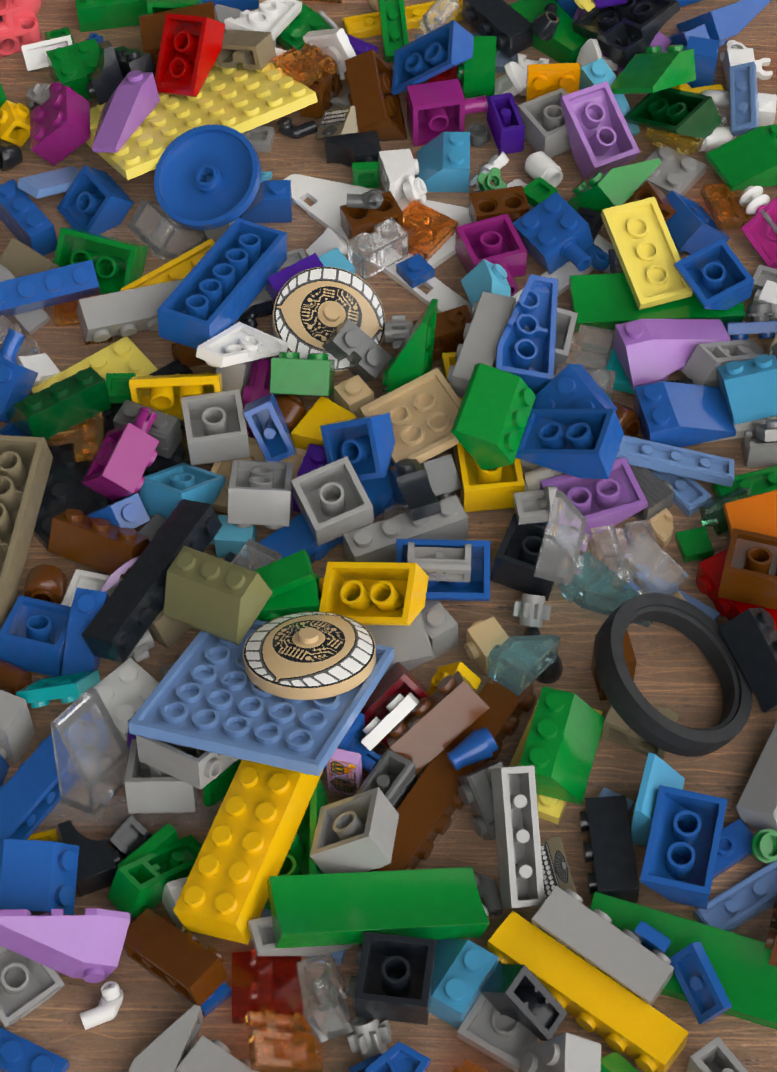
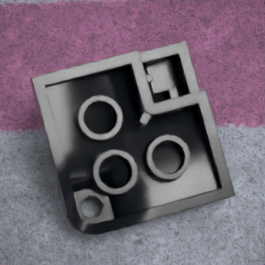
[572,0,680,67]

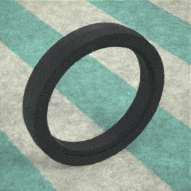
[594,593,752,757]

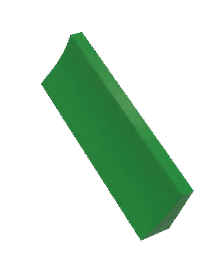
[568,273,746,333]
[267,867,490,948]
[590,892,777,1030]

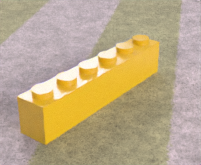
[487,910,689,1072]

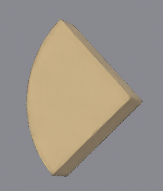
[643,508,674,548]

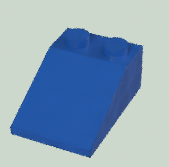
[634,381,736,448]
[515,409,624,479]

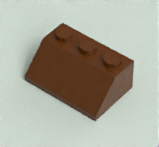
[139,1,219,71]
[344,49,407,140]
[718,528,777,610]

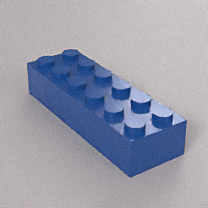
[157,218,287,349]

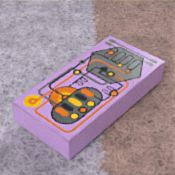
[326,748,363,796]

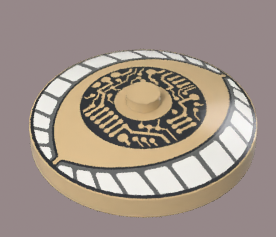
[272,267,385,375]
[243,612,376,700]

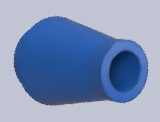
[446,727,498,771]

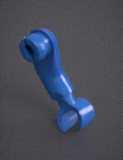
[584,244,610,271]

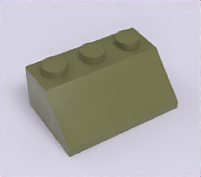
[163,546,273,646]

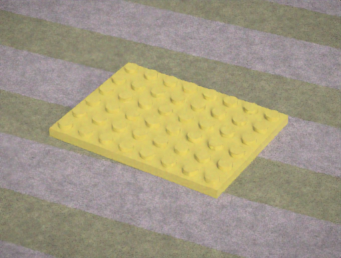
[85,62,318,180]

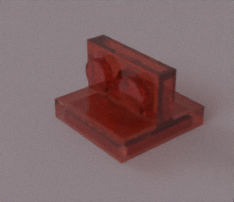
[232,949,304,1024]

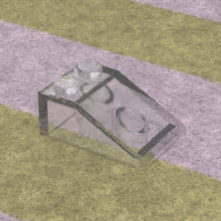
[50,687,130,815]

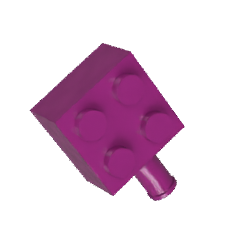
[407,79,488,147]
[30,82,91,166]
[455,214,527,297]
[82,407,159,501]

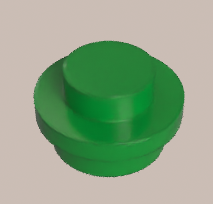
[750,829,777,863]

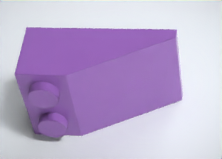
[560,81,640,180]
[540,457,648,546]

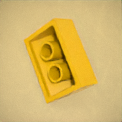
[129,372,224,420]
[319,562,429,626]

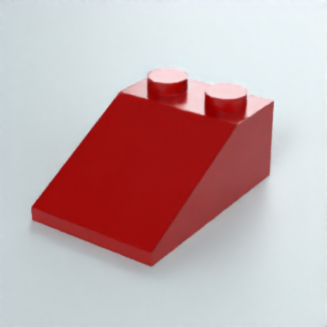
[155,13,226,97]

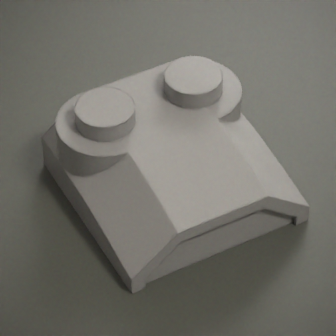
[0,946,65,1028]

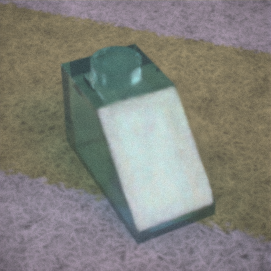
[487,635,560,696]

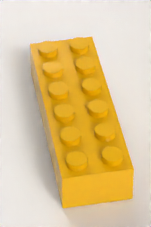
[442,352,525,512]
[173,760,324,945]

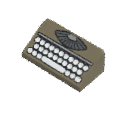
[316,106,358,138]
[540,836,576,907]

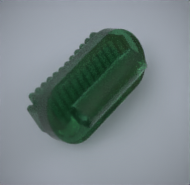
[699,488,752,535]

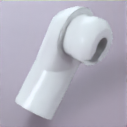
[80,981,123,1030]

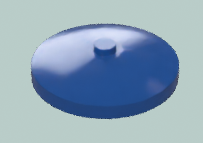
[154,124,261,230]

